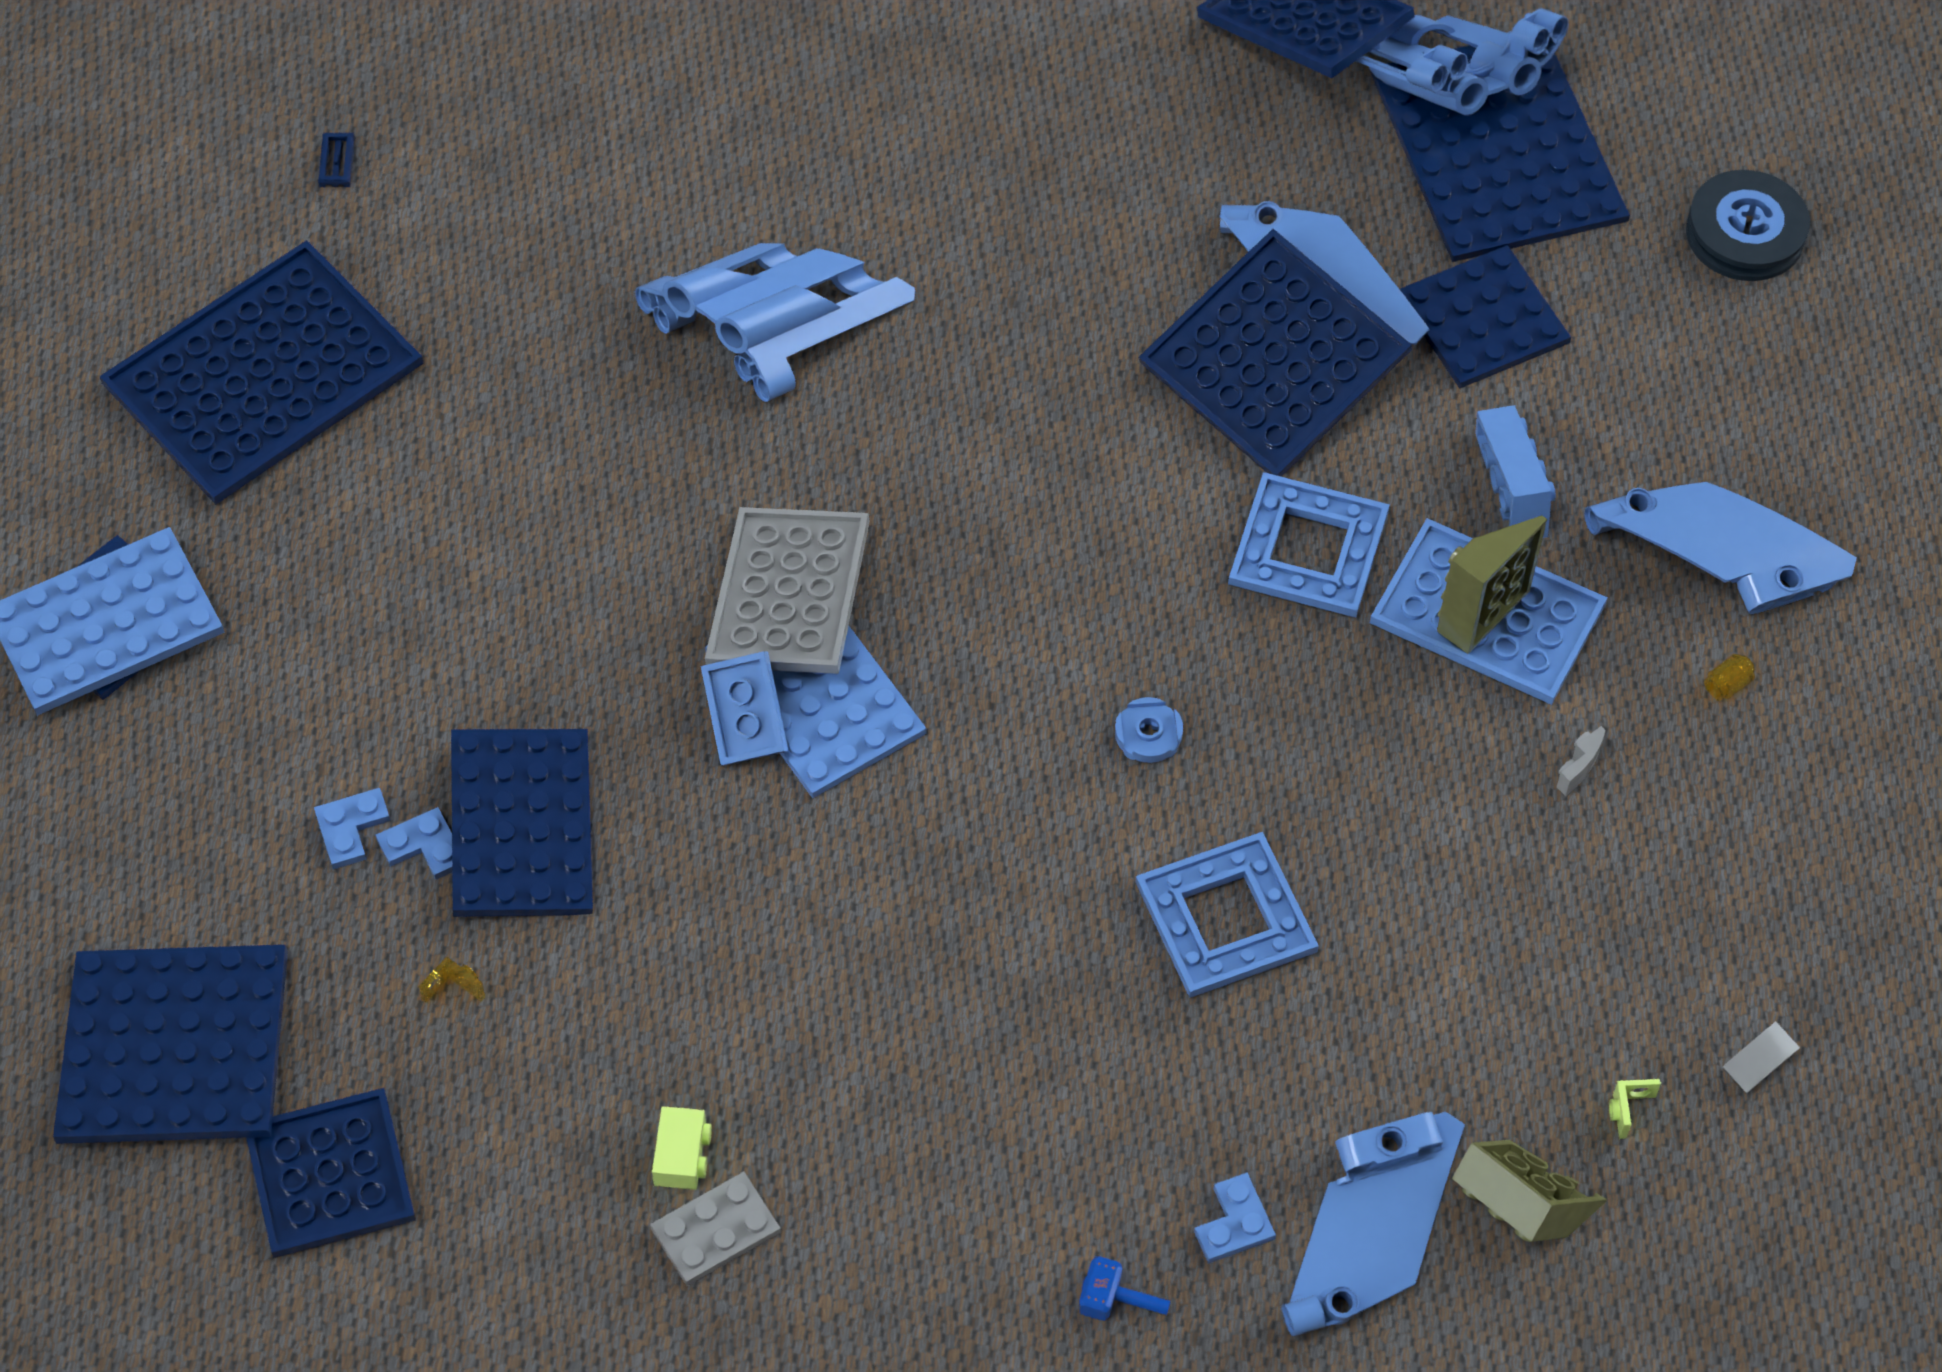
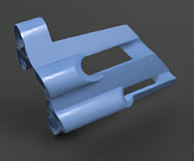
[1356,8,1568,115]
[635,243,915,402]

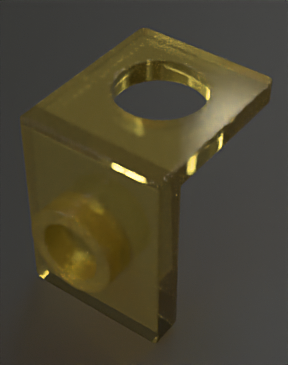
[419,957,485,1003]

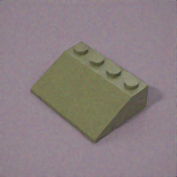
[1437,515,1547,654]

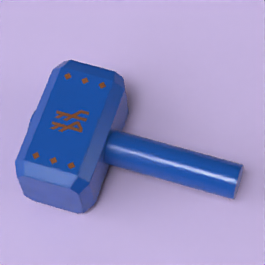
[1079,1256,1171,1321]

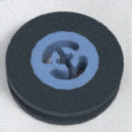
[1686,170,1810,281]

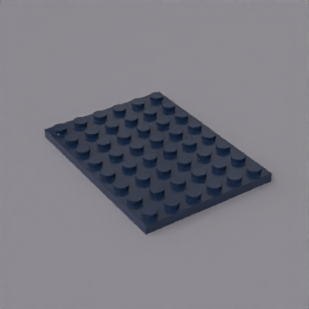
[1371,45,1630,262]
[99,240,424,505]

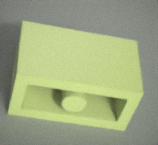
[652,1106,712,1190]

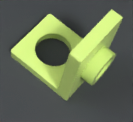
[1609,1079,1661,1139]

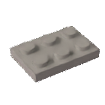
[650,1172,781,1286]

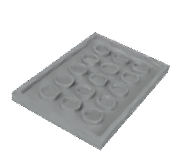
[705,507,870,674]

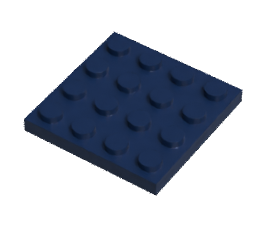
[1399,245,1571,389]
[246,1088,416,1258]

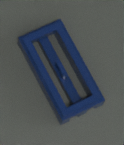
[318,133,355,187]

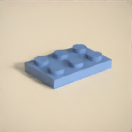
[701,651,788,766]

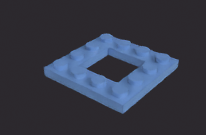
[1228,472,1390,618]
[1135,832,1319,998]

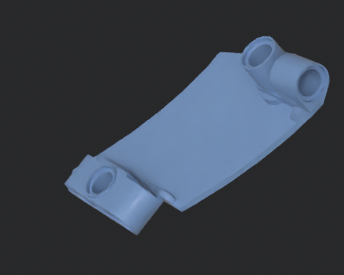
[1220,201,1429,345]
[1584,482,1857,614]
[1281,1112,1465,1336]

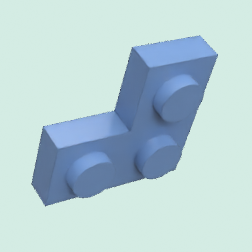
[314,787,390,869]
[375,807,452,879]
[1194,1173,1276,1264]

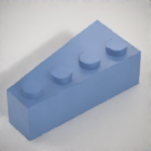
[1476,405,1555,538]

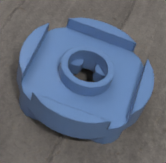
[1115,697,1183,763]

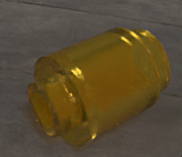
[1704,654,1755,701]

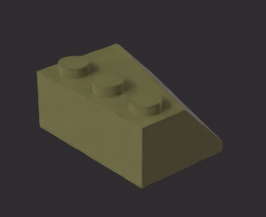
[1452,1140,1607,1242]

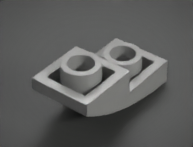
[1557,726,1606,796]
[1722,1022,1800,1094]

